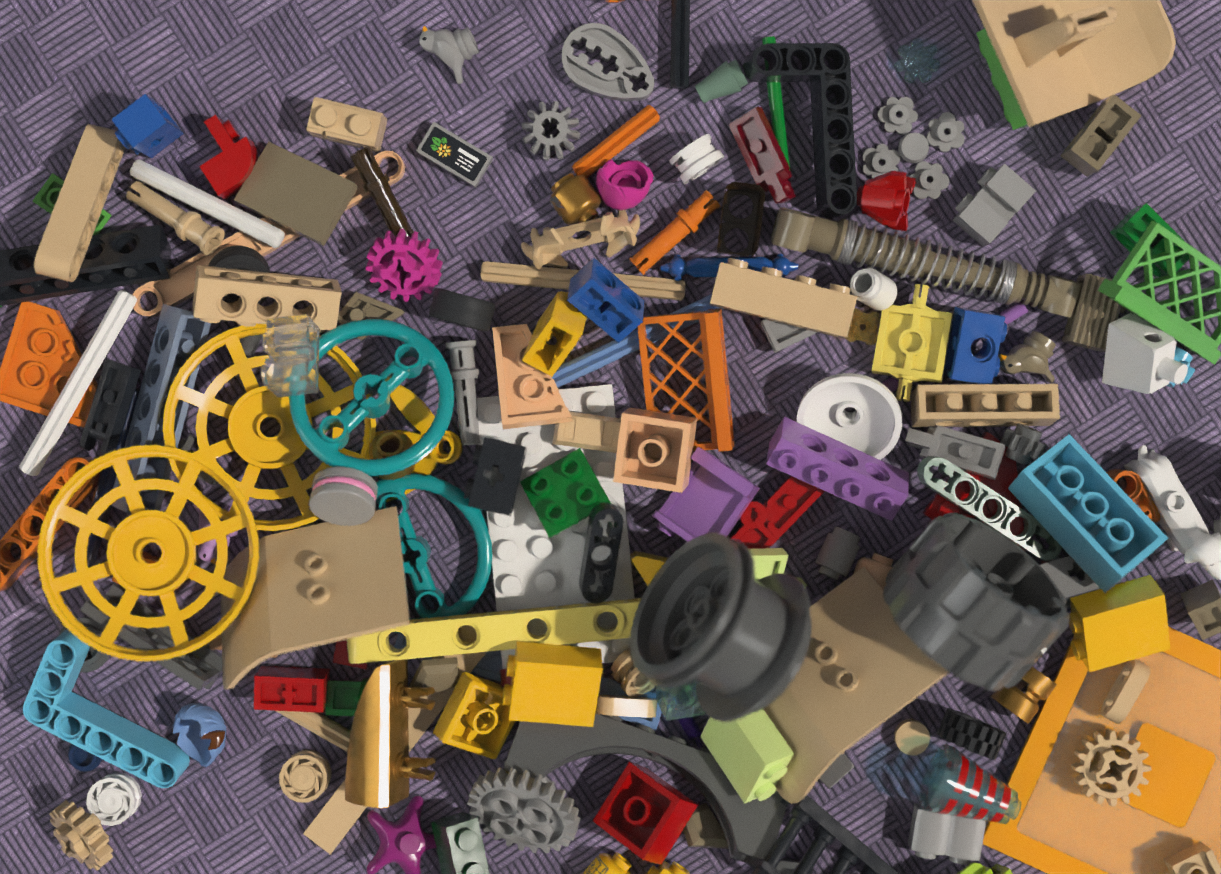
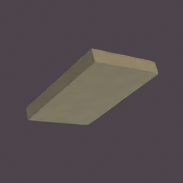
[234,142,358,246]

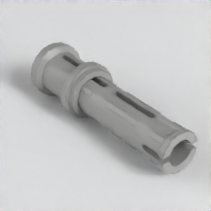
[445,340,481,446]

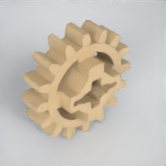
[1071,728,1151,807]
[49,800,113,871]

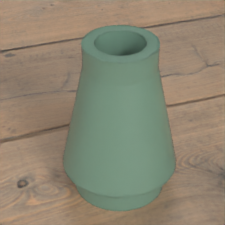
[694,59,748,104]

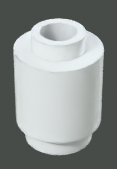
[850,268,897,310]

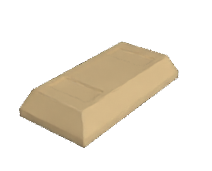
[552,411,621,453]

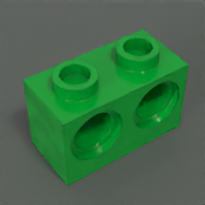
[1110,203,1189,278]

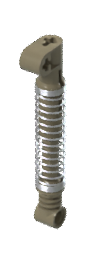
[771,207,1082,318]

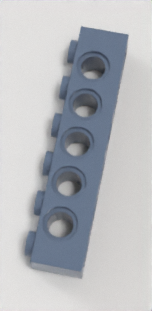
[111,304,211,514]

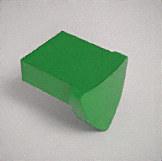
[326,678,369,716]

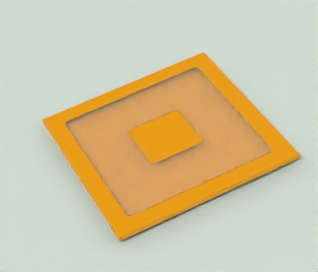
[983,626,1221,874]

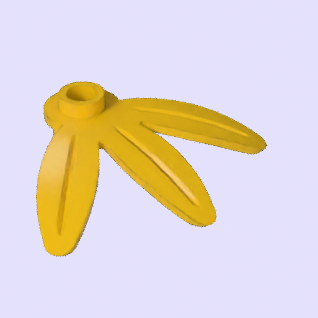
[362,385,462,502]

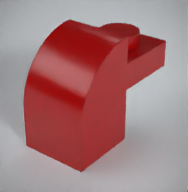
[199,114,258,200]

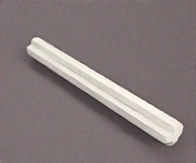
[130,159,285,248]

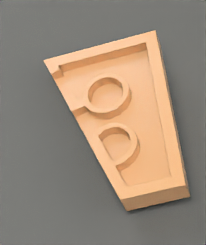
[492,324,572,429]

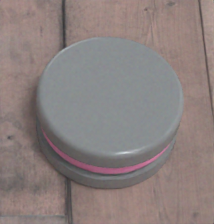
[309,467,378,526]

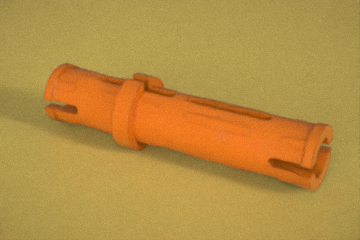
[629,190,721,275]

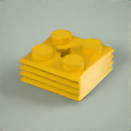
[433,672,515,759]

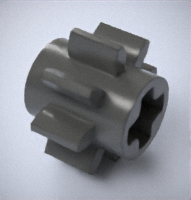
[1000,423,1047,465]

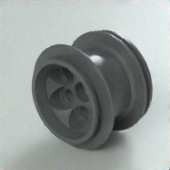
[630,533,812,721]

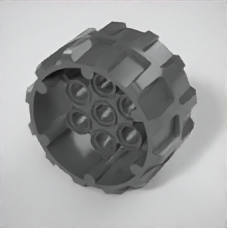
[883,512,1070,691]

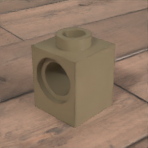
[1181,579,1221,640]

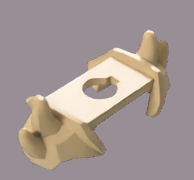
[521,210,640,269]

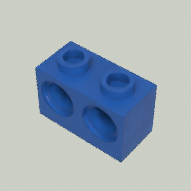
[567,258,644,343]

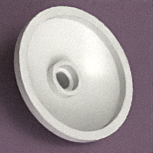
[797,373,902,460]

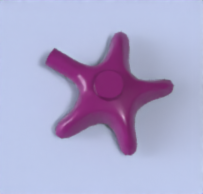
[366,796,436,874]

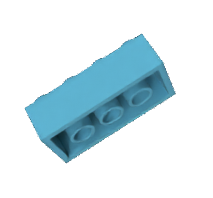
[1008,434,1168,593]

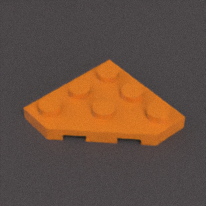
[0,301,98,428]

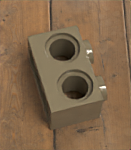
[1060,94,1142,177]

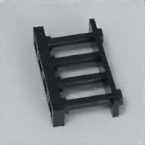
[743,795,899,874]

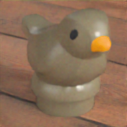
[999,331,1056,384]

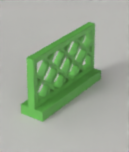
[1098,221,1221,365]

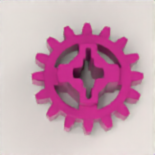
[365,229,443,302]

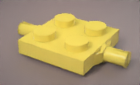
[872,284,953,402]

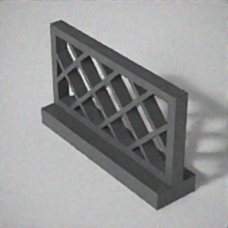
[80,583,222,690]

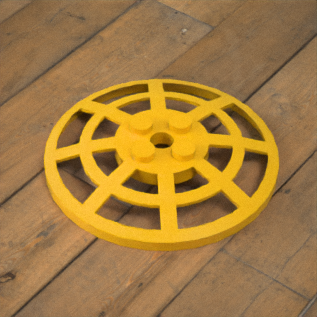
[163,324,376,531]
[38,445,259,661]

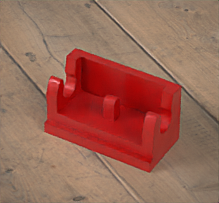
[254,666,330,713]

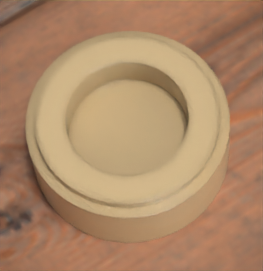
[894,719,930,755]

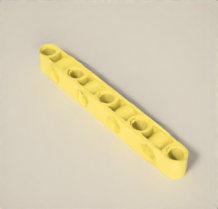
[347,598,642,664]

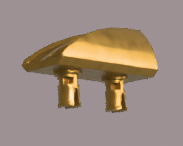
[345,659,436,808]

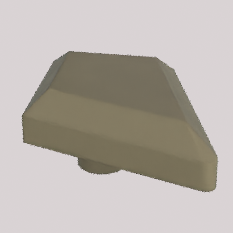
[337,292,405,341]
[408,656,458,697]
[683,803,729,849]

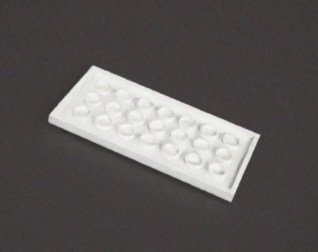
[477,384,635,669]

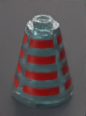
[919,743,1021,824]

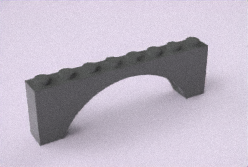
[503,714,786,862]

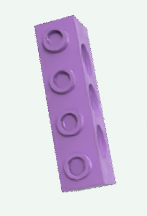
[766,416,909,521]

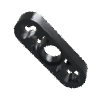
[579,503,624,604]

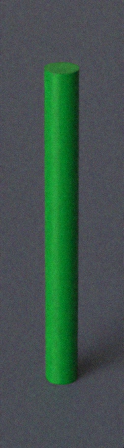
[762,36,790,170]

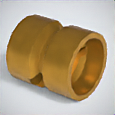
[991,667,1057,724]

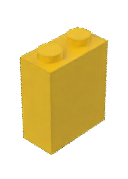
[1068,575,1170,672]
[502,641,603,727]

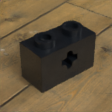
[464,437,527,517]

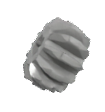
[522,101,580,161]

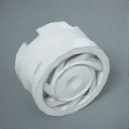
[669,134,724,184]
[86,772,142,826]

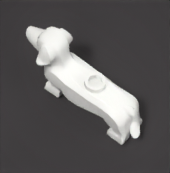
[1124,445,1221,580]

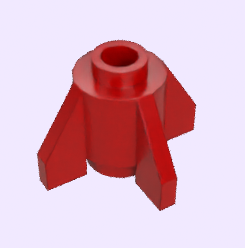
[856,171,916,231]

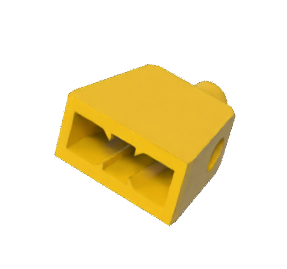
[522,291,587,377]

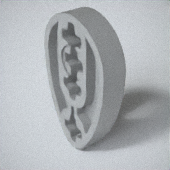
[562,23,654,101]

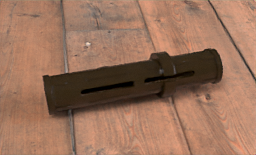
[350,146,414,237]

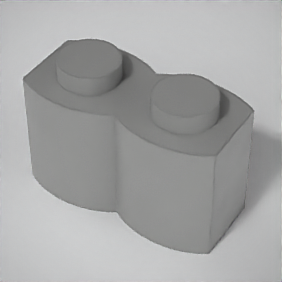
[908,803,986,865]

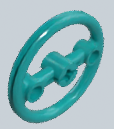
[289,319,454,476]
[375,473,492,633]

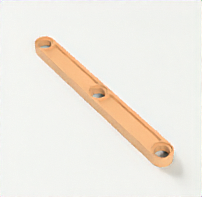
[133,151,405,317]

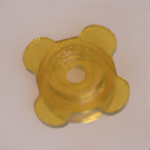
[845,308,881,345]

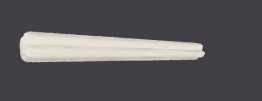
[19,290,137,476]

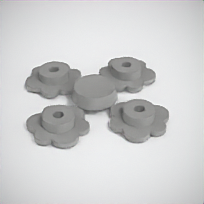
[862,97,965,199]

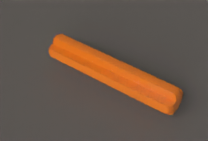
[572,105,660,178]

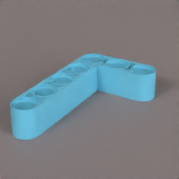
[23,629,190,788]

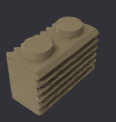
[1062,273,1126,352]

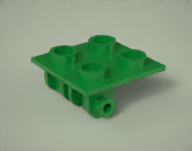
[520,448,611,538]

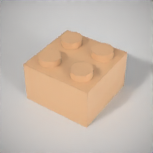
[613,407,697,493]

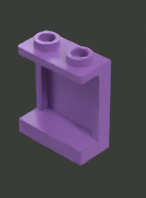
[652,447,760,544]

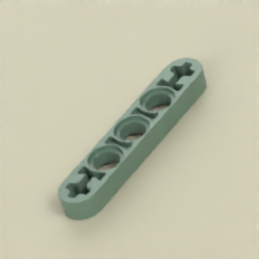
[917,456,1062,560]

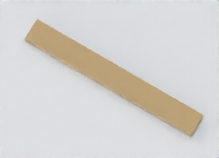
[303,625,486,855]

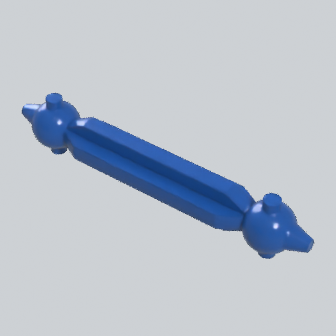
[660,254,798,281]

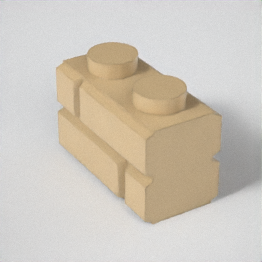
[306,97,387,153]

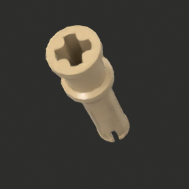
[126,181,225,256]

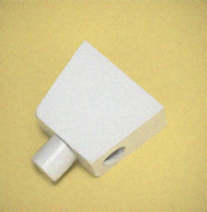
[1102,313,1188,394]

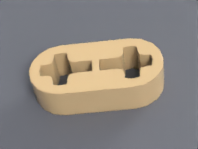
[1100,659,1151,724]
[595,695,658,717]

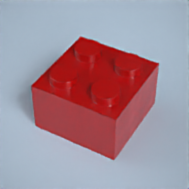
[593,762,698,865]

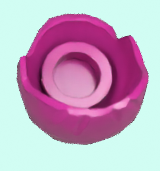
[596,159,654,211]

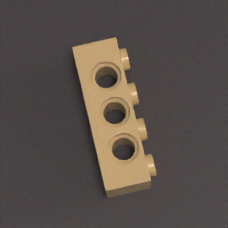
[192,265,342,333]
[911,384,1060,427]

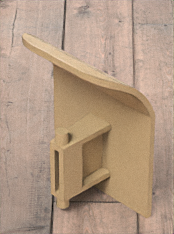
[973,0,1176,127]
[221,506,410,690]
[763,567,950,804]

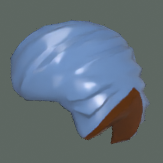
[171,703,226,767]

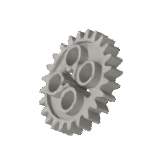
[467,768,580,853]

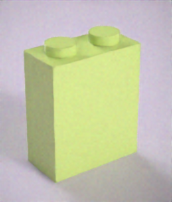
[700,709,794,804]

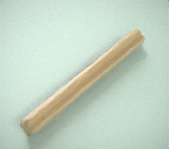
[480,261,686,300]

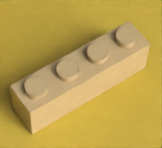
[709,258,858,339]

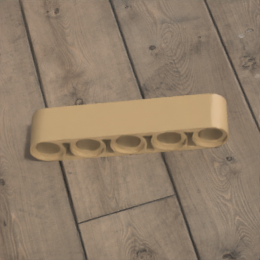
[34,124,125,282]

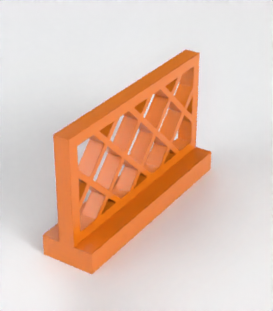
[637,308,735,452]

